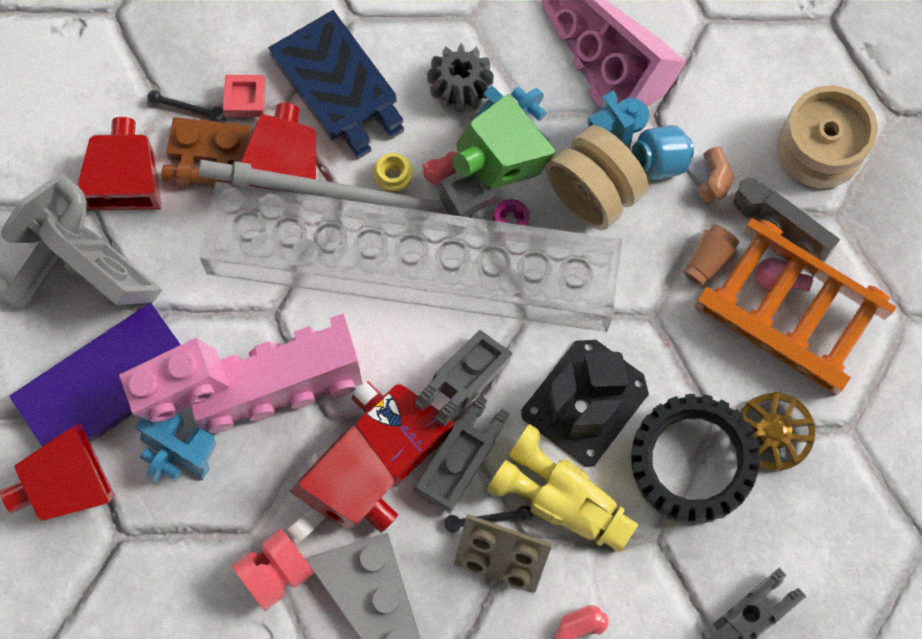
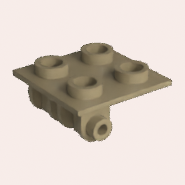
[454,514,552,593]

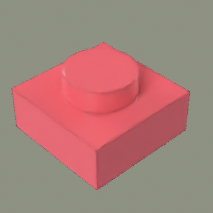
[223,75,266,117]

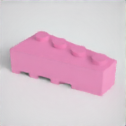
[191,313,363,433]

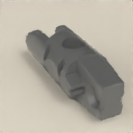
[709,567,807,639]

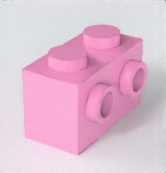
[119,338,230,423]

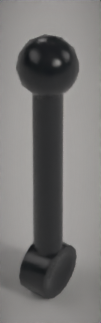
[147,90,226,122]
[444,505,533,533]

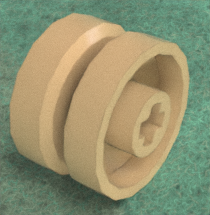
[777,85,878,189]
[545,125,649,231]

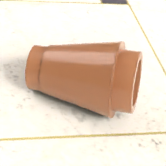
[683,224,740,286]

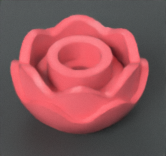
[422,151,459,186]

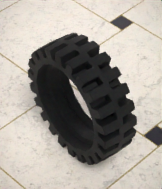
[631,394,760,524]

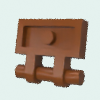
[161,117,252,191]

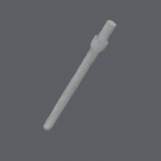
[198,159,441,217]

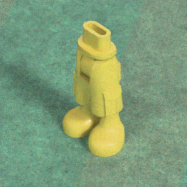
[486,424,638,553]

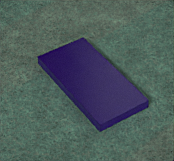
[9,302,181,447]

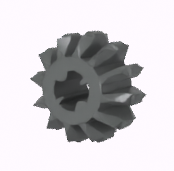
[427,43,494,113]

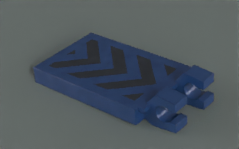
[268,10,404,159]

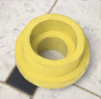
[373,153,413,192]

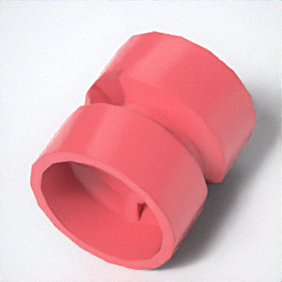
[231,528,315,611]

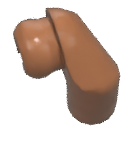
[698,146,734,203]

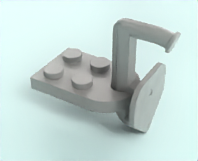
[0,173,162,310]

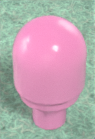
[755,258,814,293]

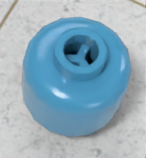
[632,125,694,180]

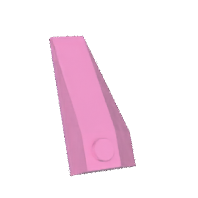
[541,0,686,107]

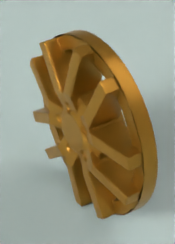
[740,391,815,471]

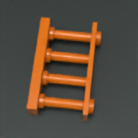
[695,218,896,395]

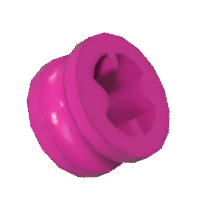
[492,199,530,239]

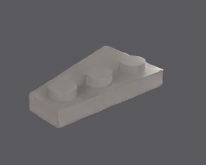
[305,532,421,639]

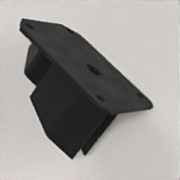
[521,339,649,467]

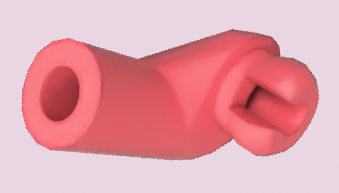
[554,605,609,639]

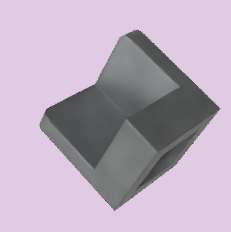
[440,173,496,231]

